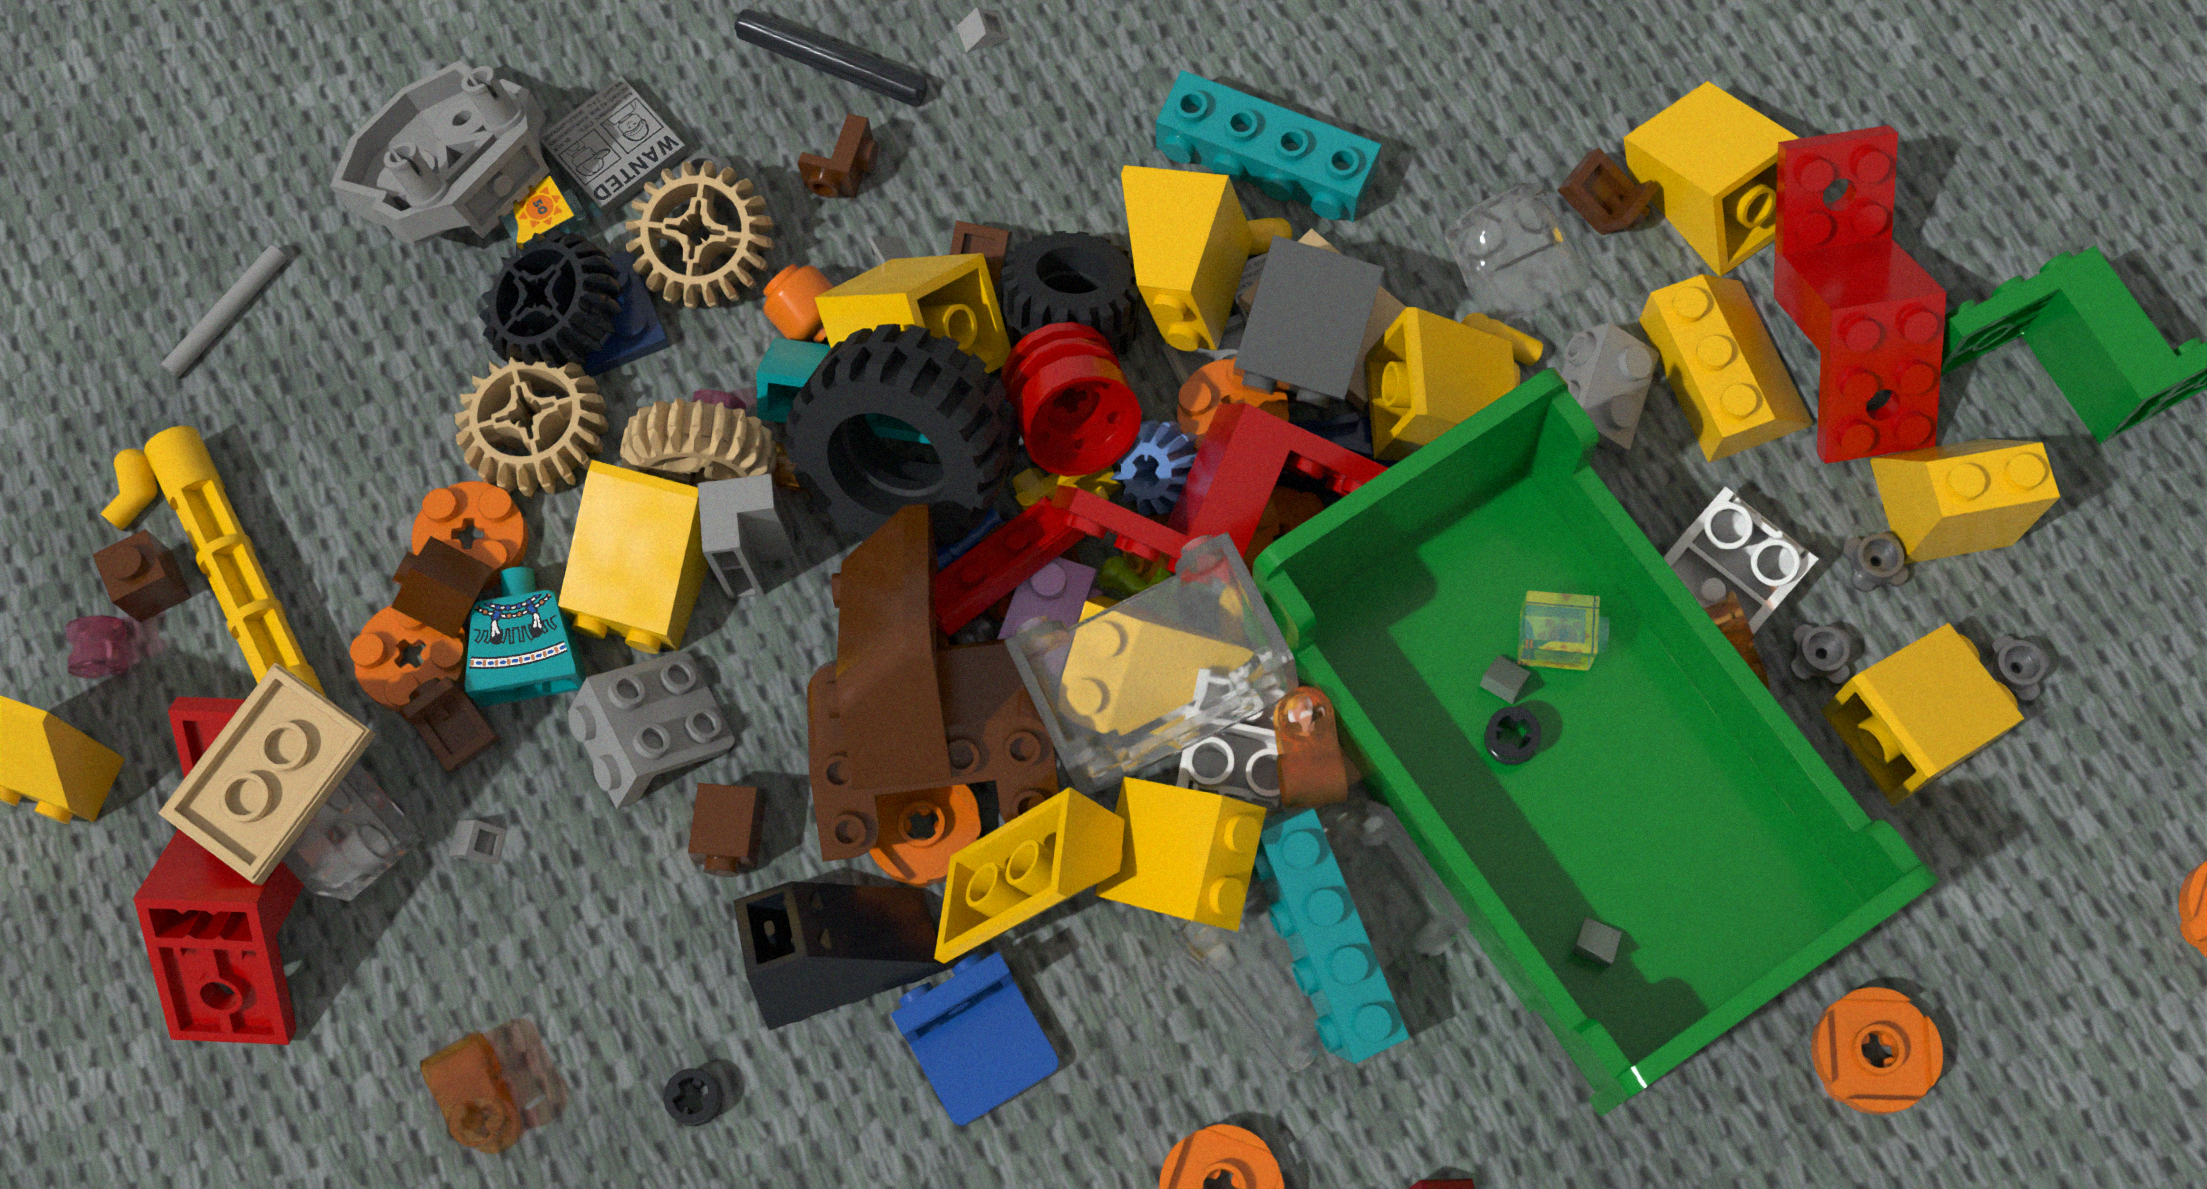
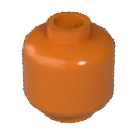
[763,263,834,344]

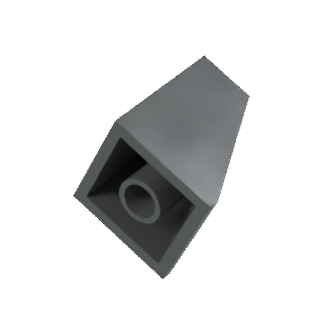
[1233,235,1384,411]

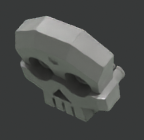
[330,60,550,248]

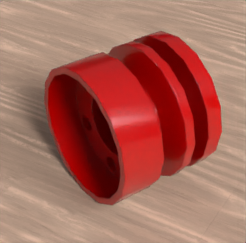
[1001,322,1142,477]

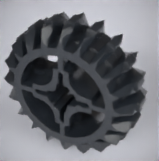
[479,229,625,369]

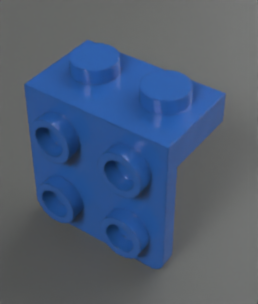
[891,951,1059,1126]

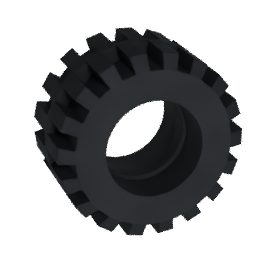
[1000,230,1141,359]

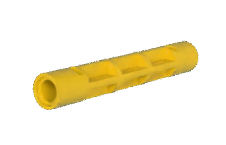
[144,426,327,698]

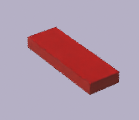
[936,496,1085,637]

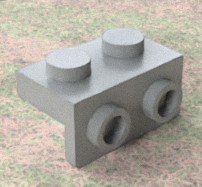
[1561,322,1659,454]

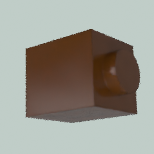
[92,529,192,623]
[391,536,494,639]
[688,783,766,877]

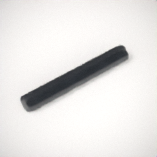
[734,9,928,107]

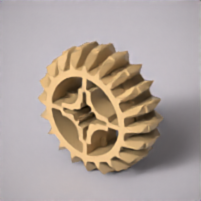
[626,161,774,309]
[454,357,609,498]
[620,398,777,488]

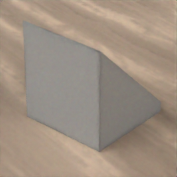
[957,7,1010,53]
[867,236,914,265]
[1480,654,1531,704]
[448,820,507,865]
[1571,917,1622,968]

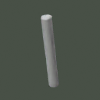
[160,244,288,379]

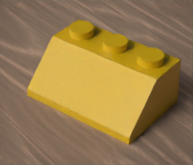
[1639,274,1813,463]
[934,787,1125,964]

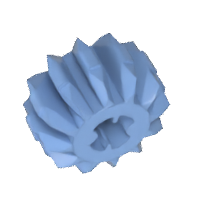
[1111,419,1198,515]

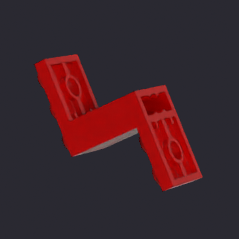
[1773,125,1947,464]
[1050,403,1389,587]
[133,697,325,1045]

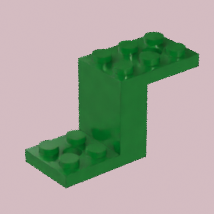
[1940,246,2207,445]

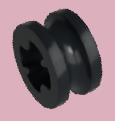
[1484,706,1541,765]
[663,1068,723,1127]

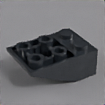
[733,881,946,1031]

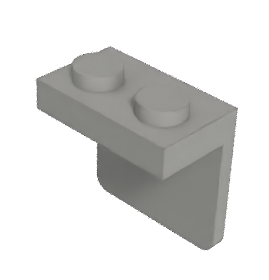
[568,651,735,809]

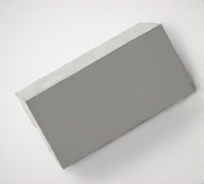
[698,474,796,599]

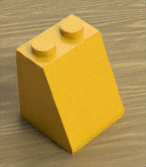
[1623,81,1799,277]
[1121,165,1254,351]
[814,253,1011,374]
[1365,307,1520,461]
[1870,439,2060,564]
[558,460,709,654]
[1821,623,2025,807]
[1095,776,1267,932]

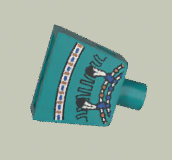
[465,567,587,708]

